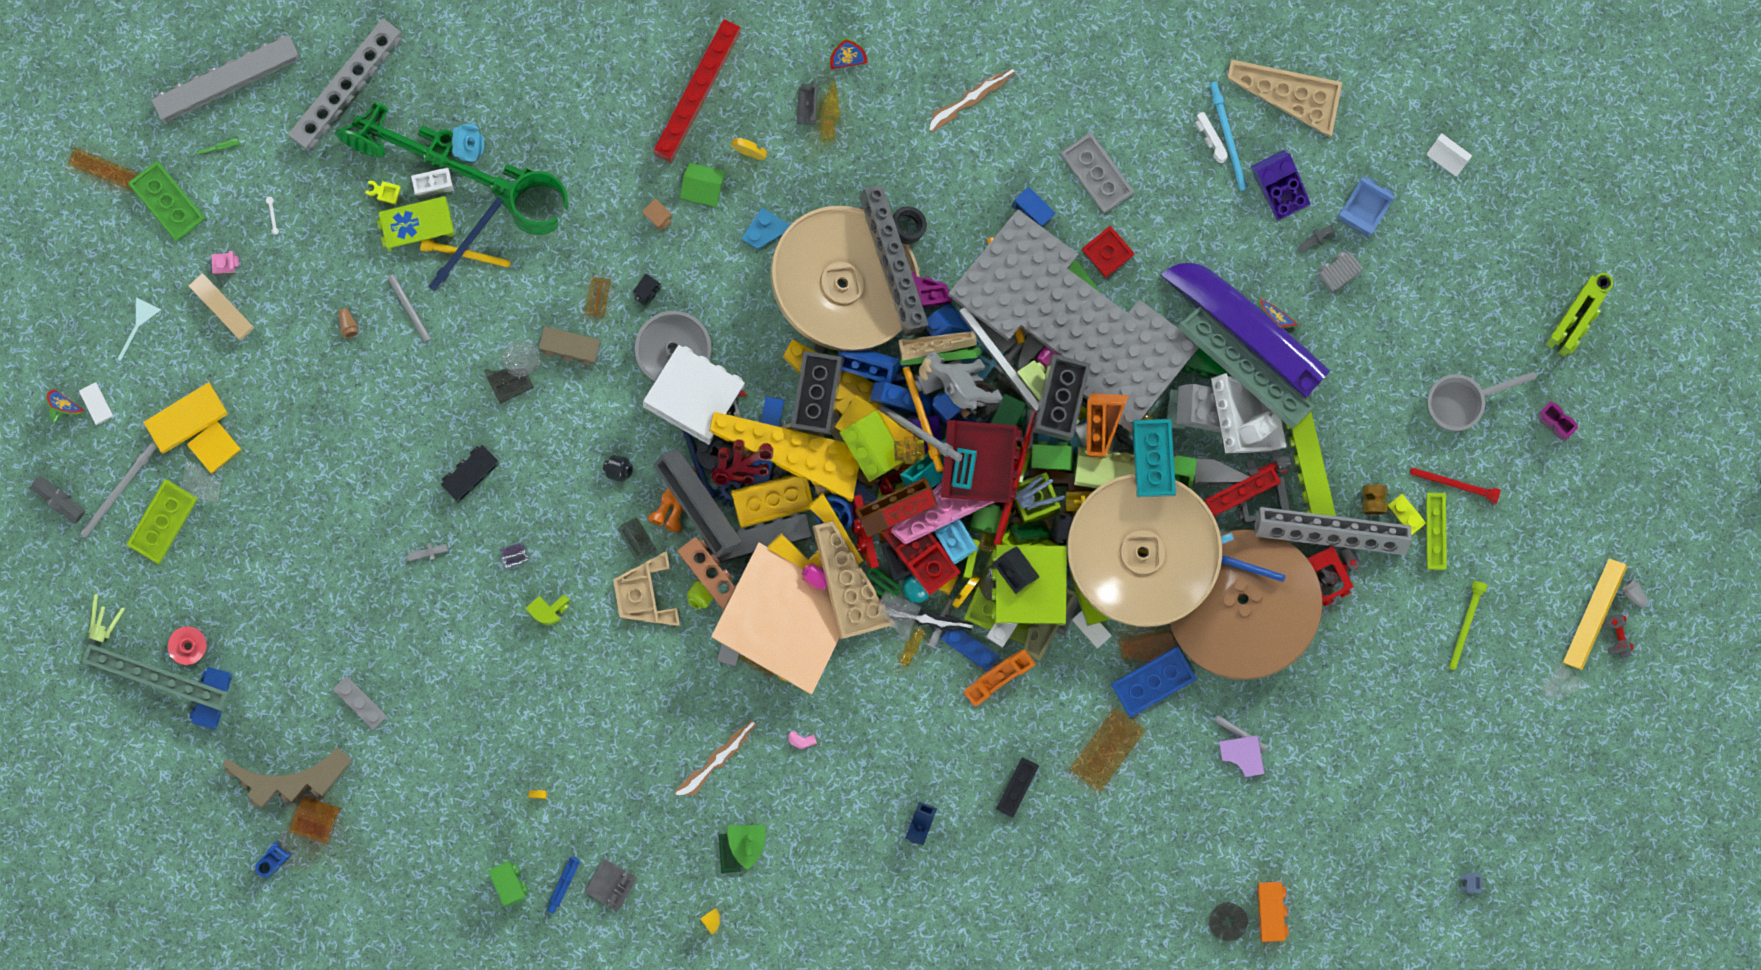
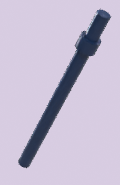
[429,197,504,291]

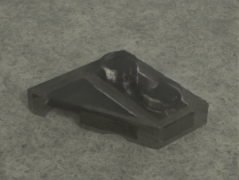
[484,369,534,404]

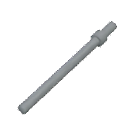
[878,405,962,462]
[80,442,157,538]

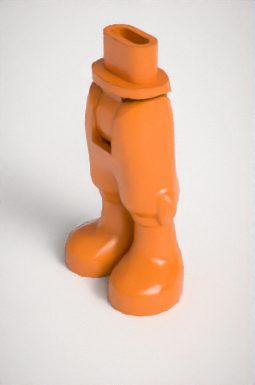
[647,468,696,534]

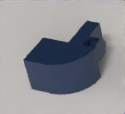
[905,802,937,845]

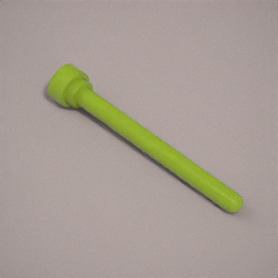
[1449,580,1488,670]

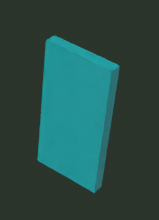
[1132,419,1176,498]

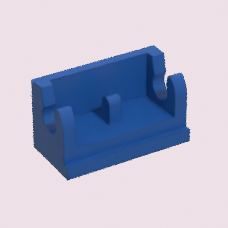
[1012,187,1055,227]

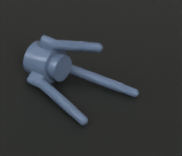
[1016,475,1065,510]

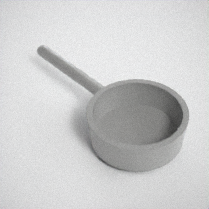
[1427,372,1537,432]

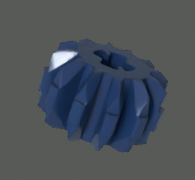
[715,480,746,508]

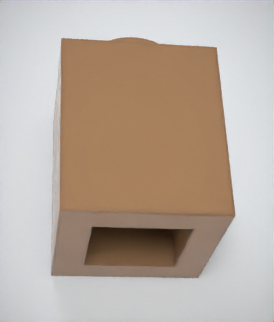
[642,198,672,231]

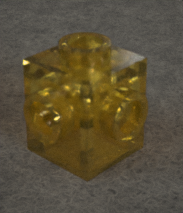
[894,436,925,464]

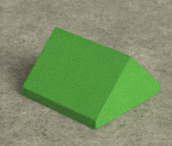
[680,163,726,207]

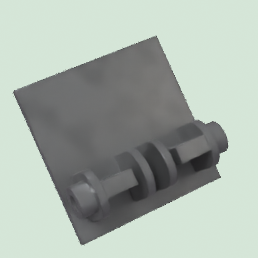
[584,859,637,911]

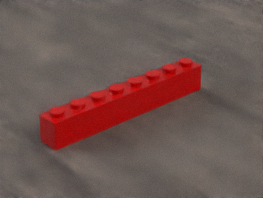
[654,19,741,163]

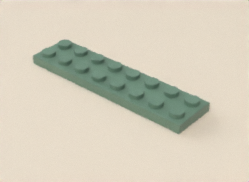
[1178,306,1315,429]

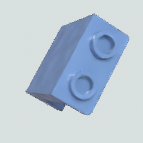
[1337,177,1395,238]

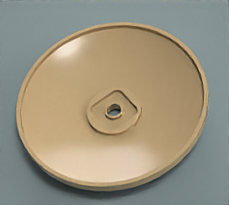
[771,206,920,351]
[1067,474,1222,627]

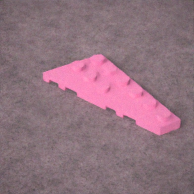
[891,482,994,544]

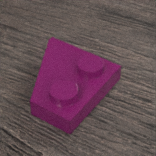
[911,272,952,308]

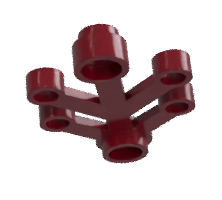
[712,439,774,485]

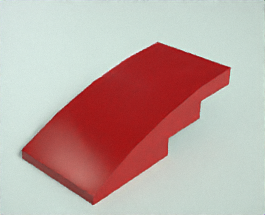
[882,526,961,596]

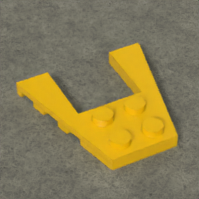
[768,493,863,569]

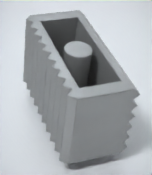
[1318,251,1363,294]

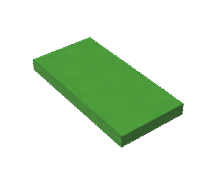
[128,160,206,242]
[900,345,983,365]

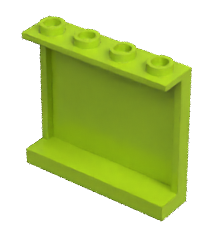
[992,545,1067,625]

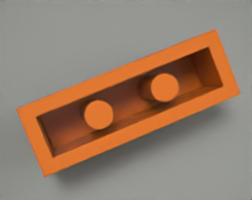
[1257,882,1289,942]

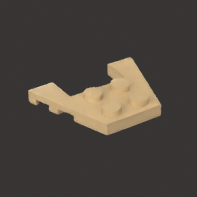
[613,552,680,626]

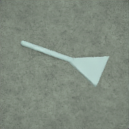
[118,298,161,361]

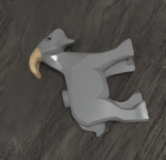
[919,351,1003,410]

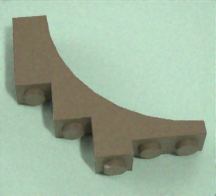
[222,748,354,809]

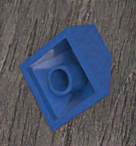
[924,303,972,336]

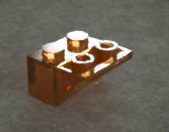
[289,796,341,845]

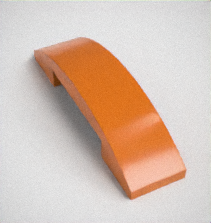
[963,649,1036,707]

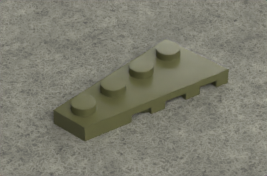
[1023,588,1077,662]

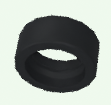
[893,206,927,245]

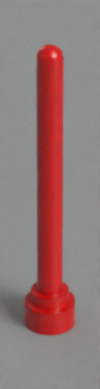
[1410,468,1501,504]

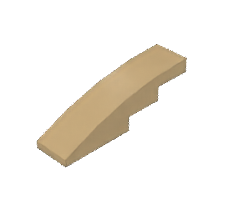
[189,273,254,341]

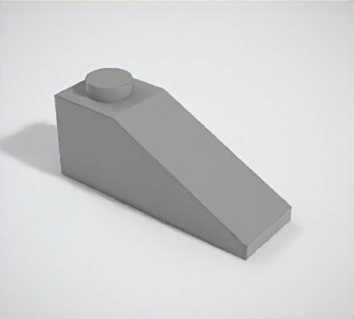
[1193,456,1249,485]

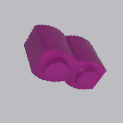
[1537,402,1578,441]

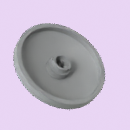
[635,311,711,382]

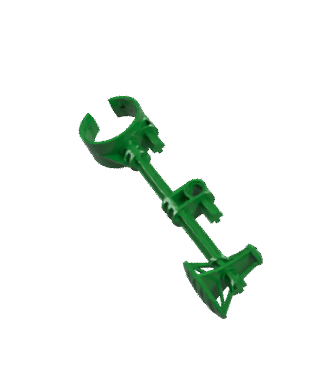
[335,102,568,235]

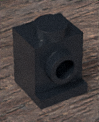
[633,273,662,305]

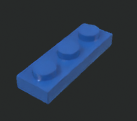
[941,629,1000,671]

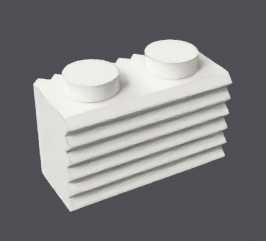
[1238,410,1281,445]

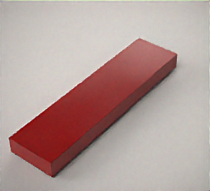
[1204,466,1281,517]

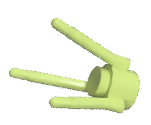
[88,594,125,642]

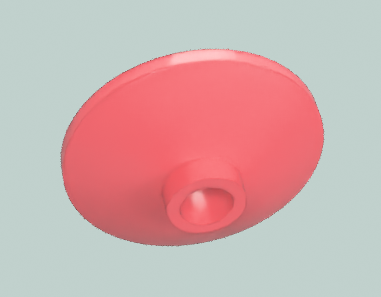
[168,626,207,665]

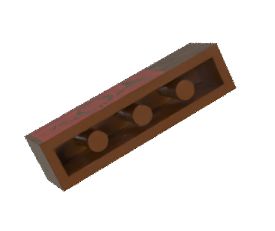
[855,478,938,537]

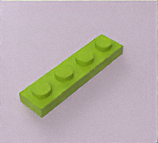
[1426,493,1447,570]

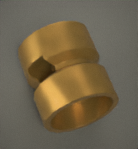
[1362,485,1387,515]

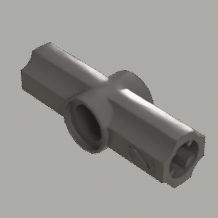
[30,476,86,524]

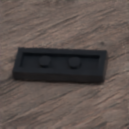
[996,757,1039,818]

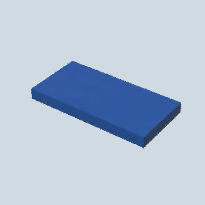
[1111,646,1197,718]

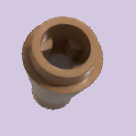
[338,308,359,338]

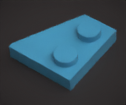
[742,208,790,250]

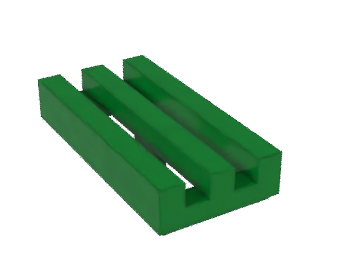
[865,567,902,604]

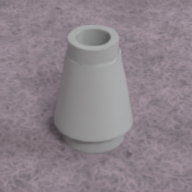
[1621,579,1649,608]

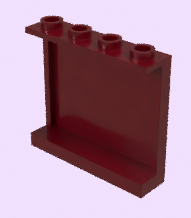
[941,420,1022,503]

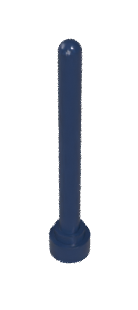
[682,430,717,499]

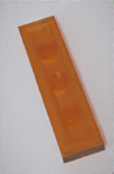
[67,148,140,192]

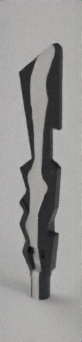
[880,601,973,631]

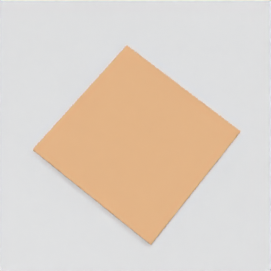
[711,543,840,695]

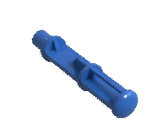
[547,857,580,914]

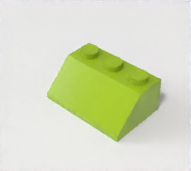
[839,410,906,482]

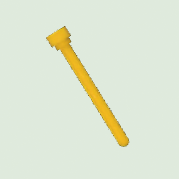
[420,239,511,267]

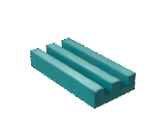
[951,448,977,489]

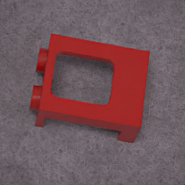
[1308,546,1354,607]

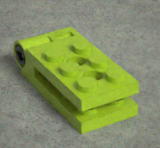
[1545,273,1613,357]

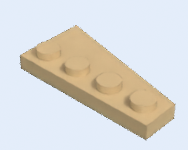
[898,331,977,361]

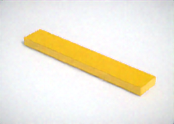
[1563,559,1628,670]

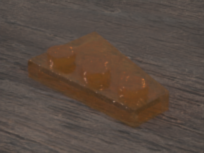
[1118,629,1179,662]

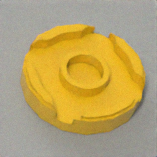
[730,138,768,160]
[952,574,981,609]

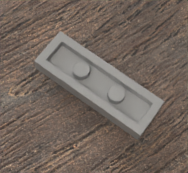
[333,676,387,731]

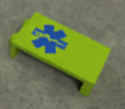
[377,196,456,252]

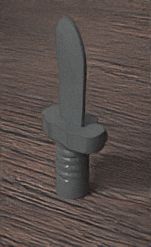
[1298,225,1334,253]

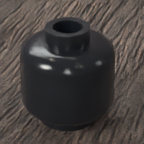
[603,455,633,482]

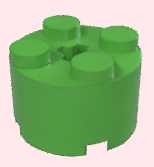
[968,504,1012,538]

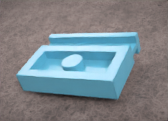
[935,519,979,564]

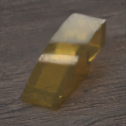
[820,81,841,143]

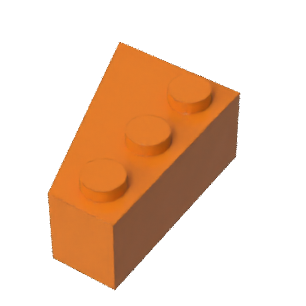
[1087,393,1129,457]

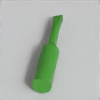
[194,138,240,155]

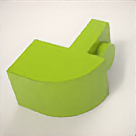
[525,594,571,625]

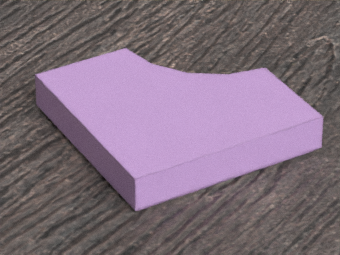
[1219,735,1264,777]

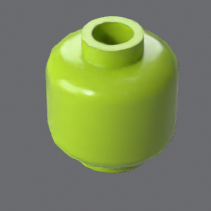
[687,581,713,610]

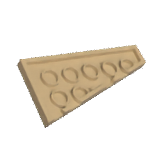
[813,521,895,639]

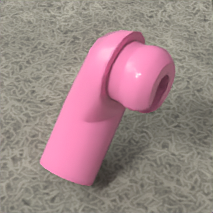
[788,731,817,749]

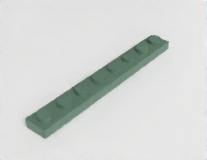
[82,644,230,712]

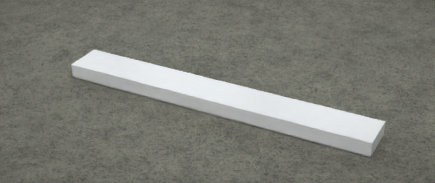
[960,308,1039,413]

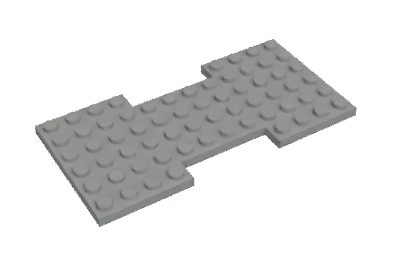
[948,210,1199,432]

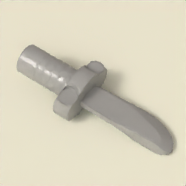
[407,543,448,561]

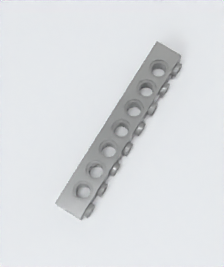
[288,18,402,152]
[1255,507,1412,555]

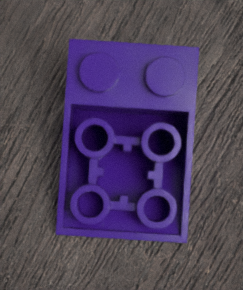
[1250,150,1311,221]

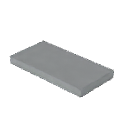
[1060,132,1135,214]

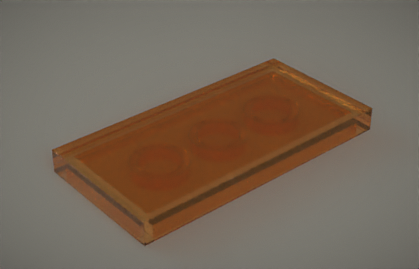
[1069,707,1146,792]

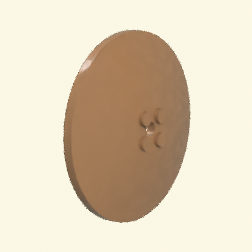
[1170,530,1323,680]

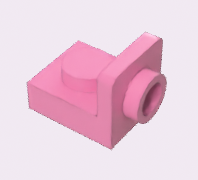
[211,251,239,274]

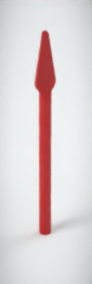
[993,410,1037,545]

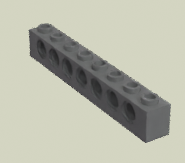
[859,185,928,337]

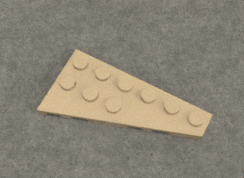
[1227,59,1342,138]

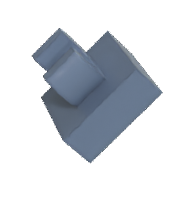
[1460,873,1482,893]

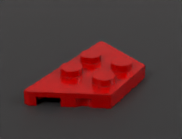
[851,495,879,568]

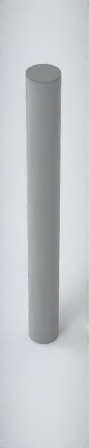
[388,274,431,343]

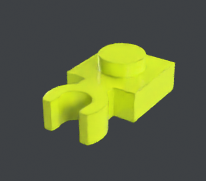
[365,181,401,205]

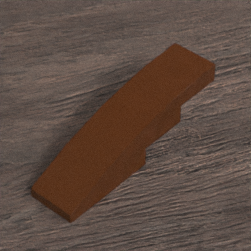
[1029,468,1097,491]

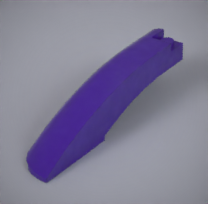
[1160,263,1330,398]

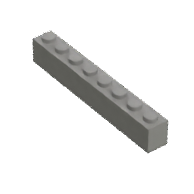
[151,35,301,123]

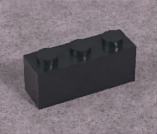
[441,445,500,503]

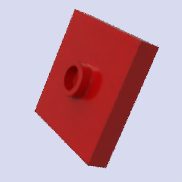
[1081,225,1135,279]

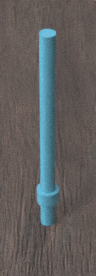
[1210,82,1247,191]

